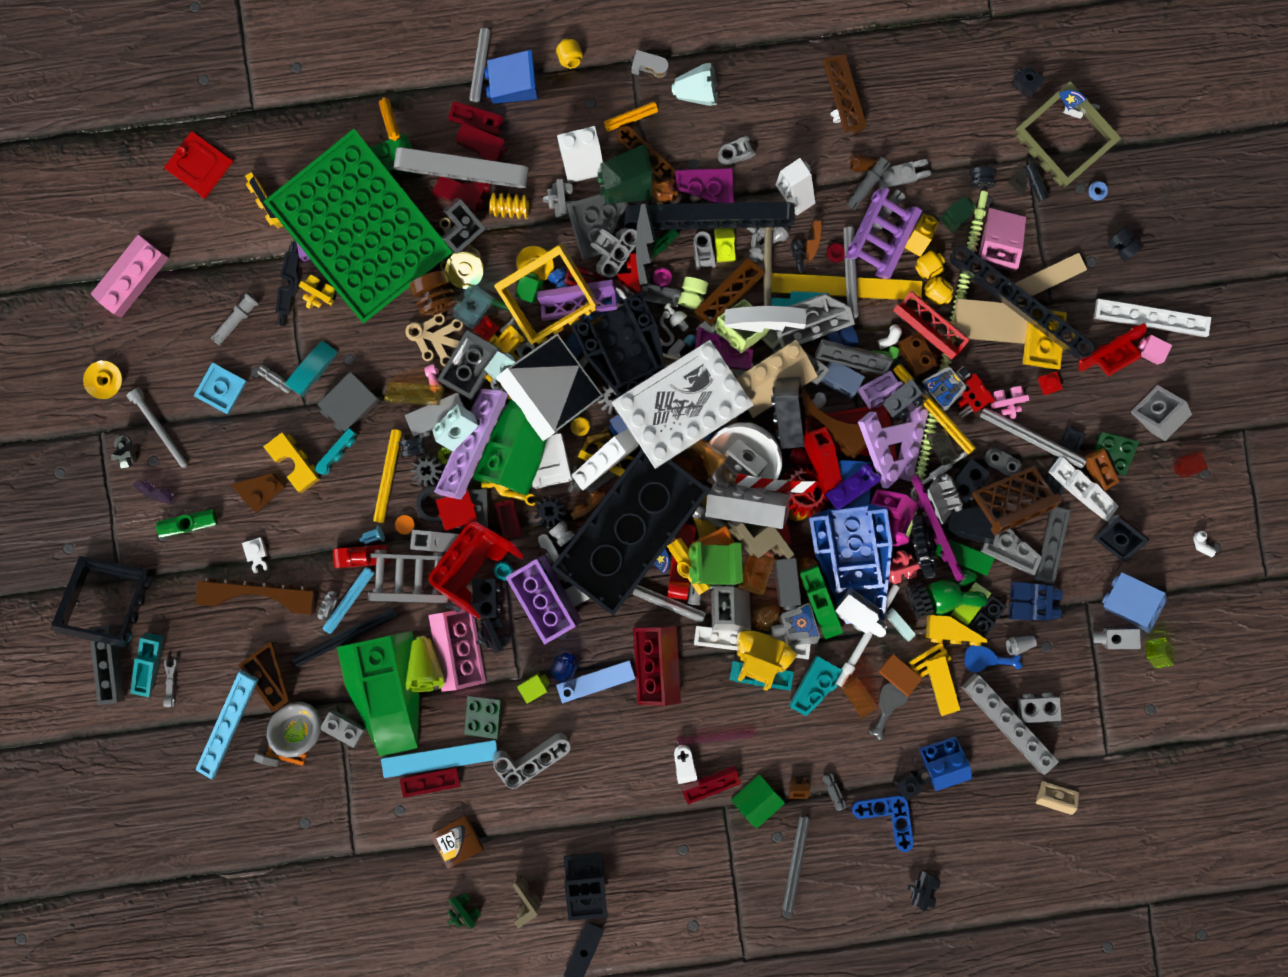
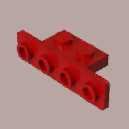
[1078,323,1147,377]

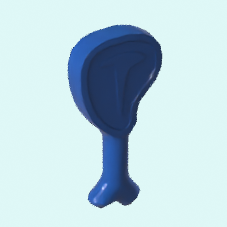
[964,645,1023,673]

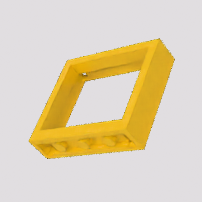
[494,243,598,345]

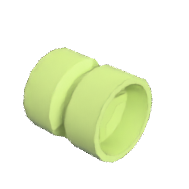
[678,277,709,310]

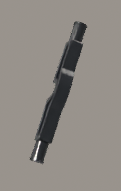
[275,241,300,326]

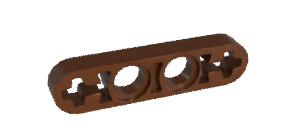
[617,126,675,181]

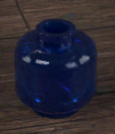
[550,652,578,682]

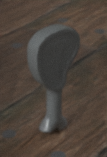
[869,682,908,740]

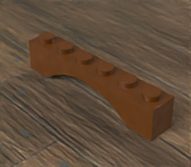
[799,386,867,458]
[195,578,317,615]

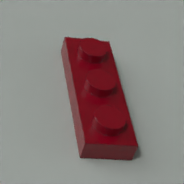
[681,766,741,805]
[400,767,461,798]

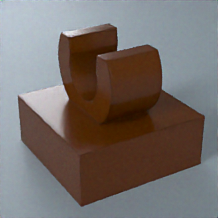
[788,777,810,799]

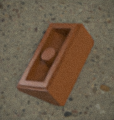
[1084,448,1120,491]
[878,654,922,697]

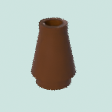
[850,153,879,173]

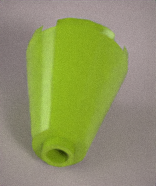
[406,636,445,692]

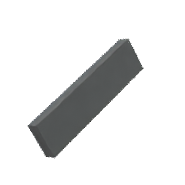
[815,339,893,375]
[1034,507,1071,584]

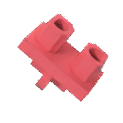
[889,550,921,584]

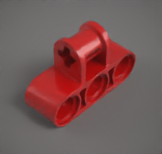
[333,545,390,568]

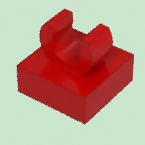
[473,316,500,342]

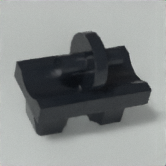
[475,617,510,654]
[907,870,941,911]

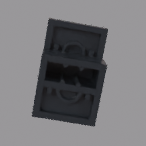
[564,852,608,921]

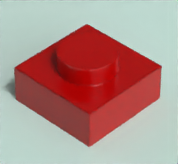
[1037,371,1063,396]

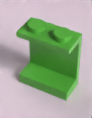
[688,542,743,585]

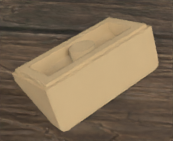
[1036,781,1079,814]

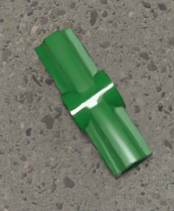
[156,509,218,538]

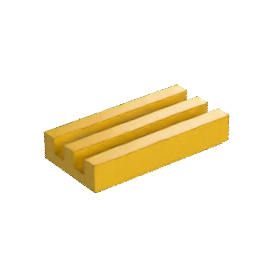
[908,643,951,678]

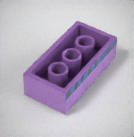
[505,555,583,645]

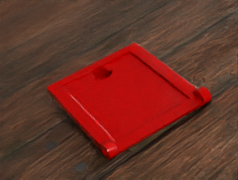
[164,131,234,199]

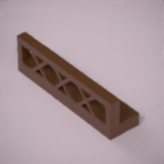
[823,54,867,134]
[695,258,765,327]

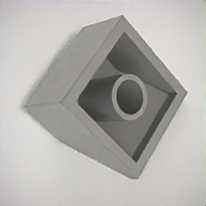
[1131,385,1192,441]

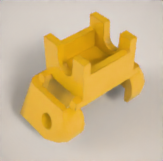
[737,630,798,691]

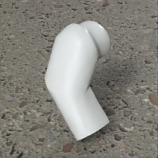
[668,339,686,357]

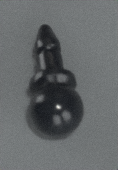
[791,239,806,273]

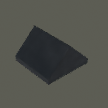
[1094,515,1150,562]

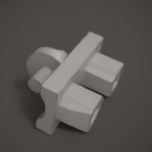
[543,179,573,218]

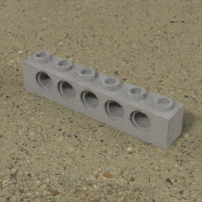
[960,674,1059,775]

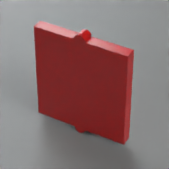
[436,490,478,531]

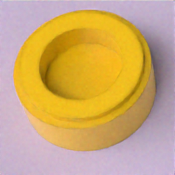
[570,417,590,436]

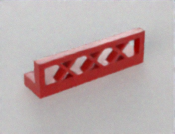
[893,291,971,360]

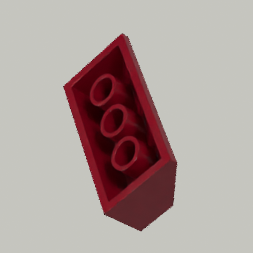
[633,626,681,706]

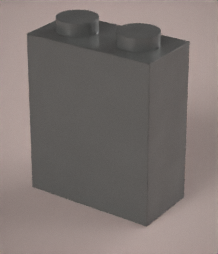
[317,372,380,432]
[773,558,801,610]

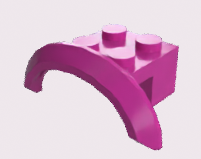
[870,489,918,546]

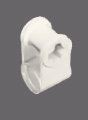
[674,745,697,784]

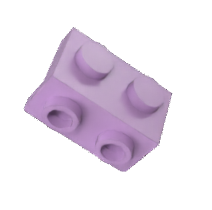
[858,371,904,409]

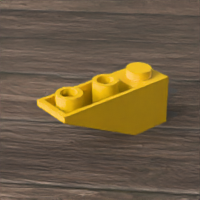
[926,615,987,646]

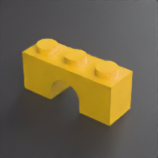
[263,433,320,493]

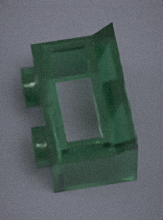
[939,196,976,234]

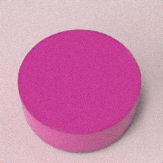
[653,268,672,287]

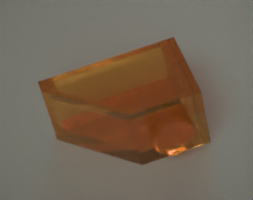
[839,676,877,719]

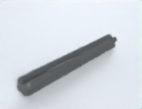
[783,815,810,912]

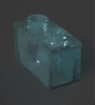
[453,284,496,329]

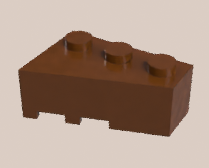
[238,642,290,712]

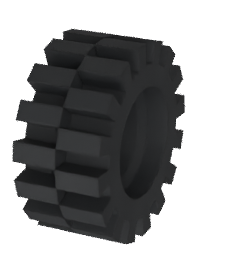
[906,581,933,619]

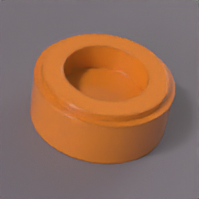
[395,515,415,534]

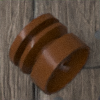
[409,271,458,317]

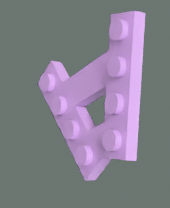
[858,405,928,488]

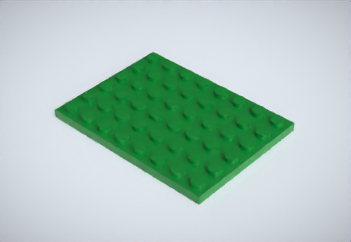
[263,129,453,324]

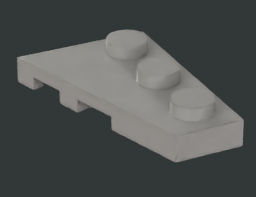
[980,529,1042,576]

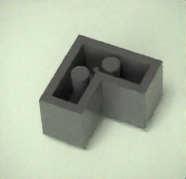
[441,198,485,254]

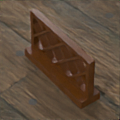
[972,466,1062,536]

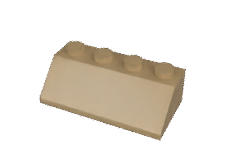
[736,340,818,418]

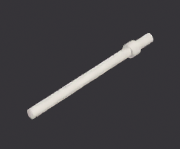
[836,584,899,687]

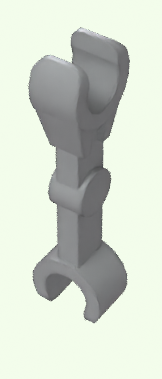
[163,658,179,707]

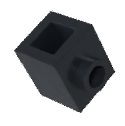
[1011,65,1045,99]

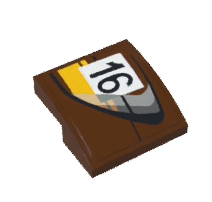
[430,815,484,869]

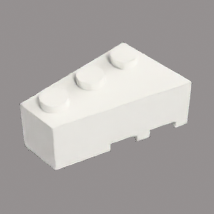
[775,158,815,216]

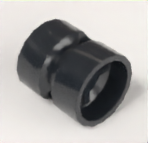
[1107,225,1144,262]

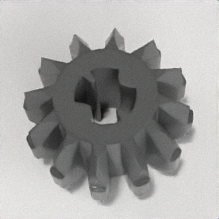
[411,455,444,487]

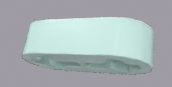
[885,608,916,642]

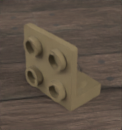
[512,875,541,929]

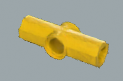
[667,537,712,595]

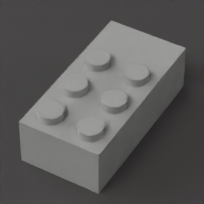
[705,482,791,529]

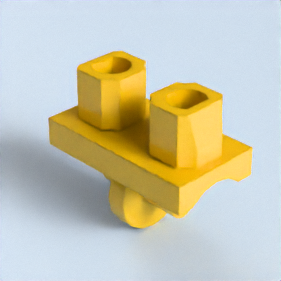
[299,275,336,309]

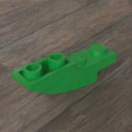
[800,565,843,639]

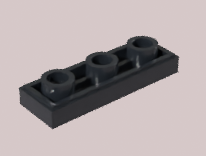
[563,921,605,977]

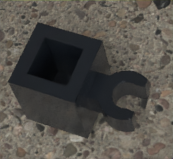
[893,768,931,801]

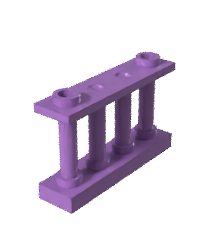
[845,188,922,279]

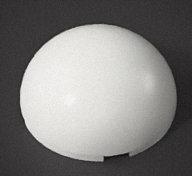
[705,422,782,489]

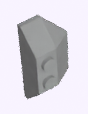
[777,293,855,349]

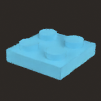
[194,363,248,415]

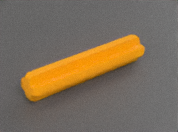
[379,97,400,141]
[604,102,658,131]

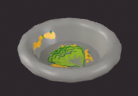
[267,702,321,758]

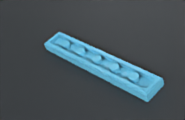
[195,670,258,779]
[381,740,498,778]

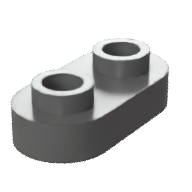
[984,448,1021,477]

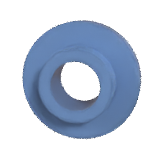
[1088,181,1108,201]

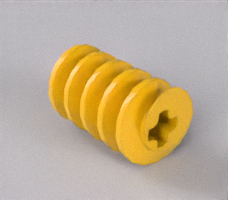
[489,192,529,220]

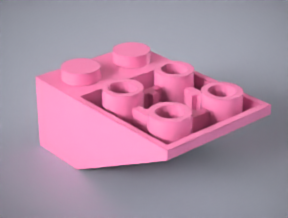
[978,208,1026,272]

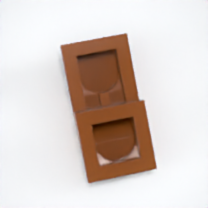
[806,220,822,263]

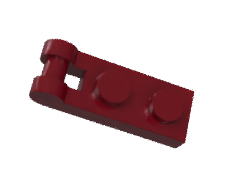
[447,101,504,137]

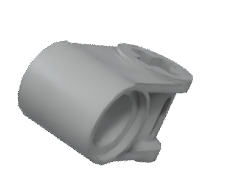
[718,136,756,166]
[693,231,716,270]

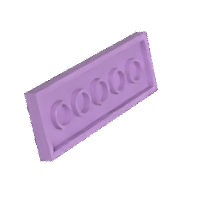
[434,389,508,500]

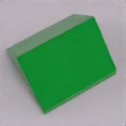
[731,774,785,829]

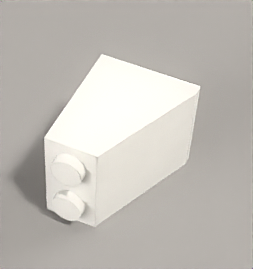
[557,126,605,183]

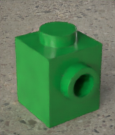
[514,272,544,303]

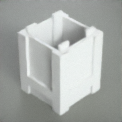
[532,431,573,489]

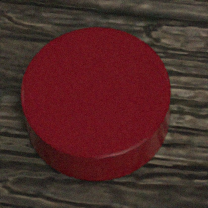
[826,243,845,263]

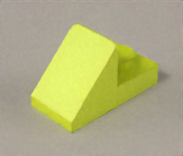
[714,228,736,263]

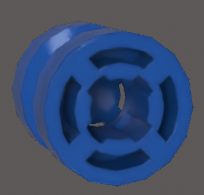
[547,267,572,289]

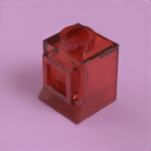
[1173,451,1208,478]

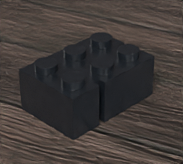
[771,377,806,449]

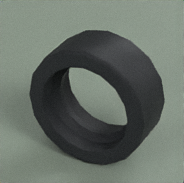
[416,486,446,522]

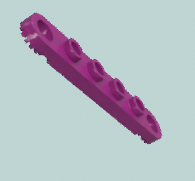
[911,474,965,582]

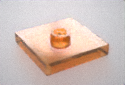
[672,439,727,484]

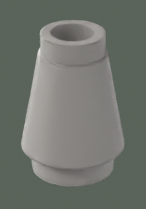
[1006,635,1037,656]

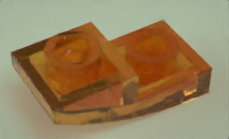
[571,490,605,520]

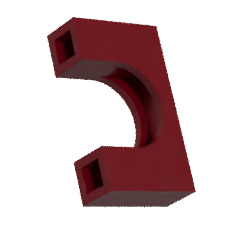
[432,123,508,214]

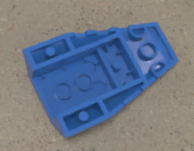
[809,504,893,624]

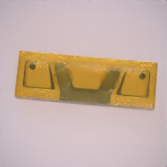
[384,382,444,406]

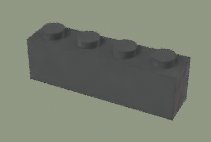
[89,624,125,705]

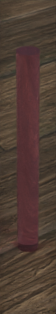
[677,730,754,745]

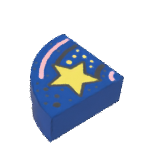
[1059,90,1087,111]
[654,550,669,574]

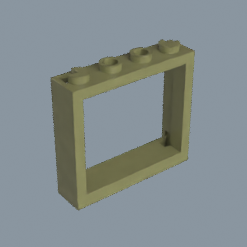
[1014,81,1121,188]

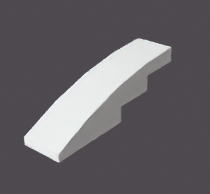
[724,306,806,332]
[1049,457,1119,521]

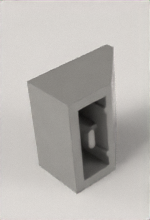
[711,586,751,631]

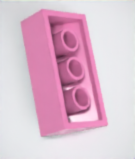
[91,235,169,318]
[429,609,486,691]

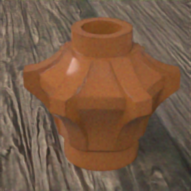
[648,179,678,204]

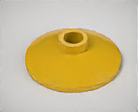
[516,246,554,280]
[83,361,122,399]

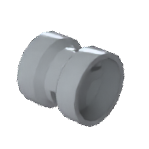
[549,520,575,547]

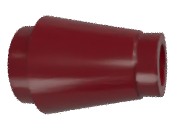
[786,447,813,468]

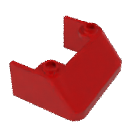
[429,522,524,619]

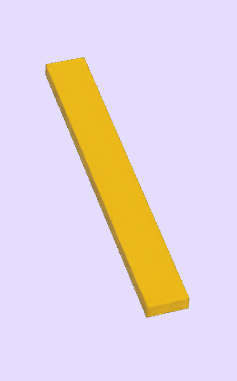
[771,273,922,301]

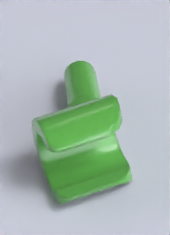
[872,346,899,359]

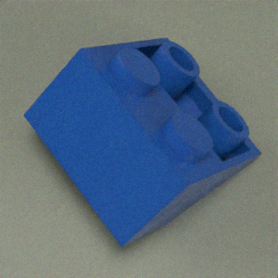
[919,736,972,791]

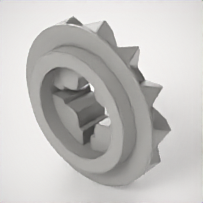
[318,591,338,620]

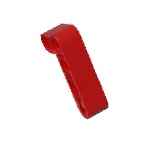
[667,524,696,600]

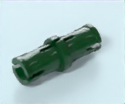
[650,229,679,259]

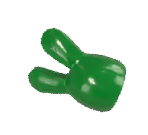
[926,569,987,615]

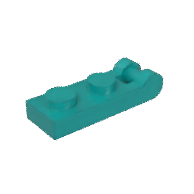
[316,428,358,475]

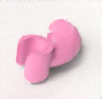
[424,364,444,395]

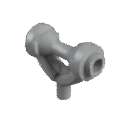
[747,227,789,264]

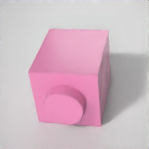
[1138,335,1172,365]

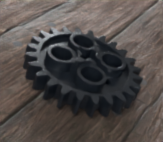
[912,515,936,578]

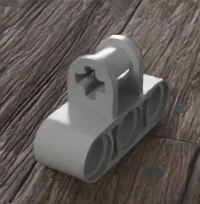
[591,228,637,278]

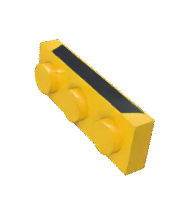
[245,172,283,229]

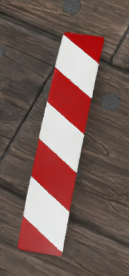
[735,473,817,493]

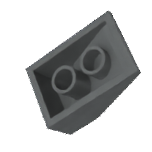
[437,330,500,401]

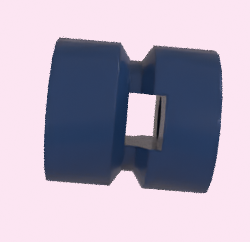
[824,325,859,347]

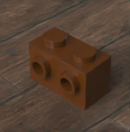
[896,332,938,378]

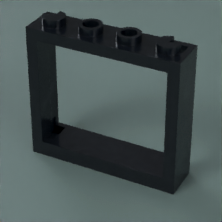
[51,556,152,648]

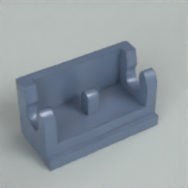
[820,362,864,399]

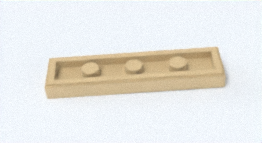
[1014,253,1087,303]

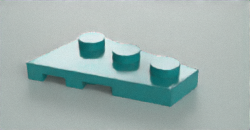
[788,655,843,716]

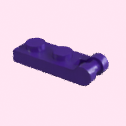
[826,463,881,511]

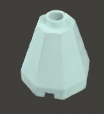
[672,63,718,106]

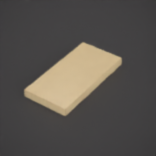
[954,299,1027,344]

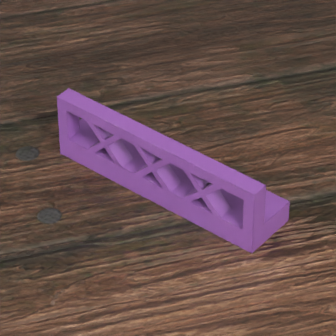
[537,280,617,321]

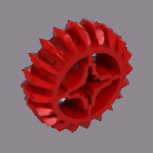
[781,466,828,517]

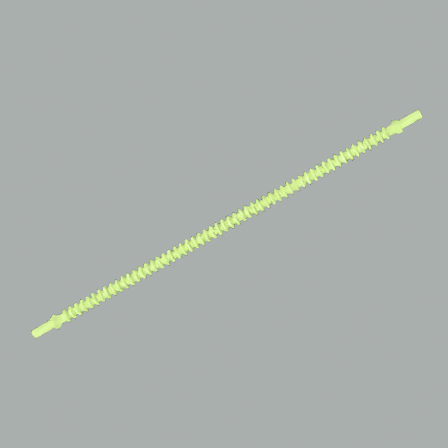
[906,191,988,544]

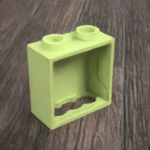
[714,299,769,353]

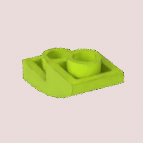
[951,582,991,626]

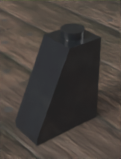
[945,503,1002,545]

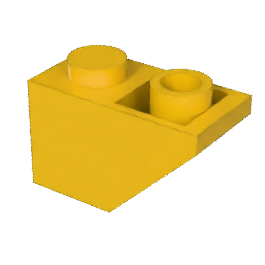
[905,213,939,257]

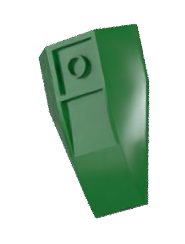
[473,398,547,495]
[337,630,420,756]

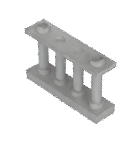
[368,550,448,603]

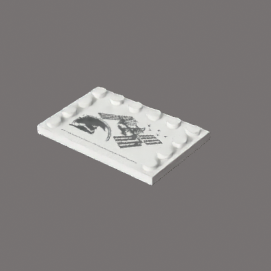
[612,340,753,469]

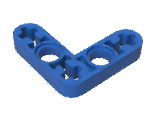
[851,795,913,852]

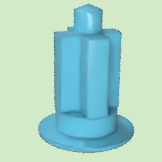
[360,525,385,545]

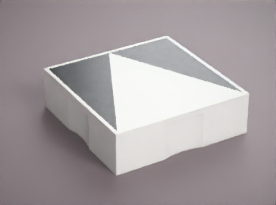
[496,334,603,441]

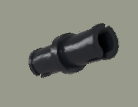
[1024,162,1050,202]

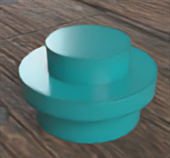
[494,561,513,581]

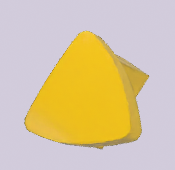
[494,325,525,355]

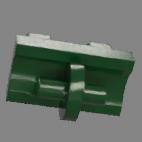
[447,893,481,929]

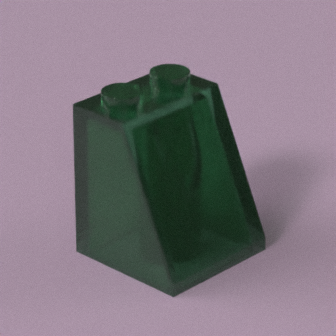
[597,145,652,204]

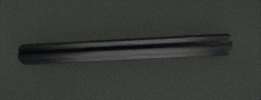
[292,607,399,667]

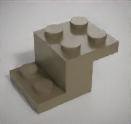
[727,520,794,559]

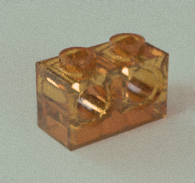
[738,554,775,595]

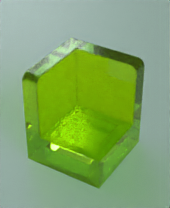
[1146,637,1174,669]

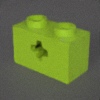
[517,672,550,704]

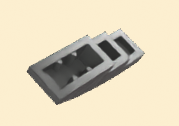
[636,202,656,285]

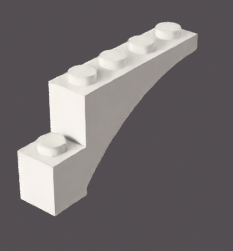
[571,429,640,491]

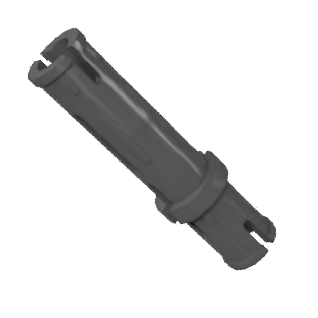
[845,157,890,211]

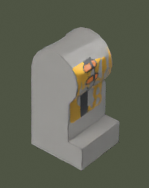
[631,50,668,78]

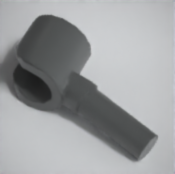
[568,465,581,494]

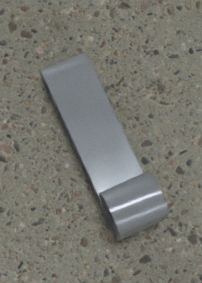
[493,733,570,789]

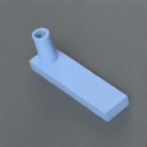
[556,660,635,703]

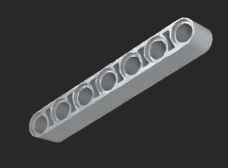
[394,148,529,188]

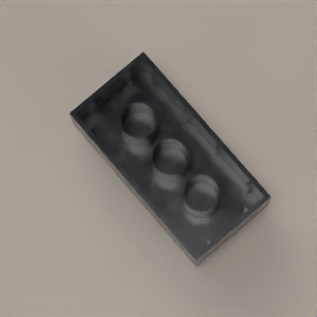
[551,449,710,616]

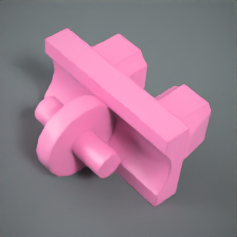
[990,386,1029,419]

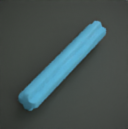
[323,567,374,634]

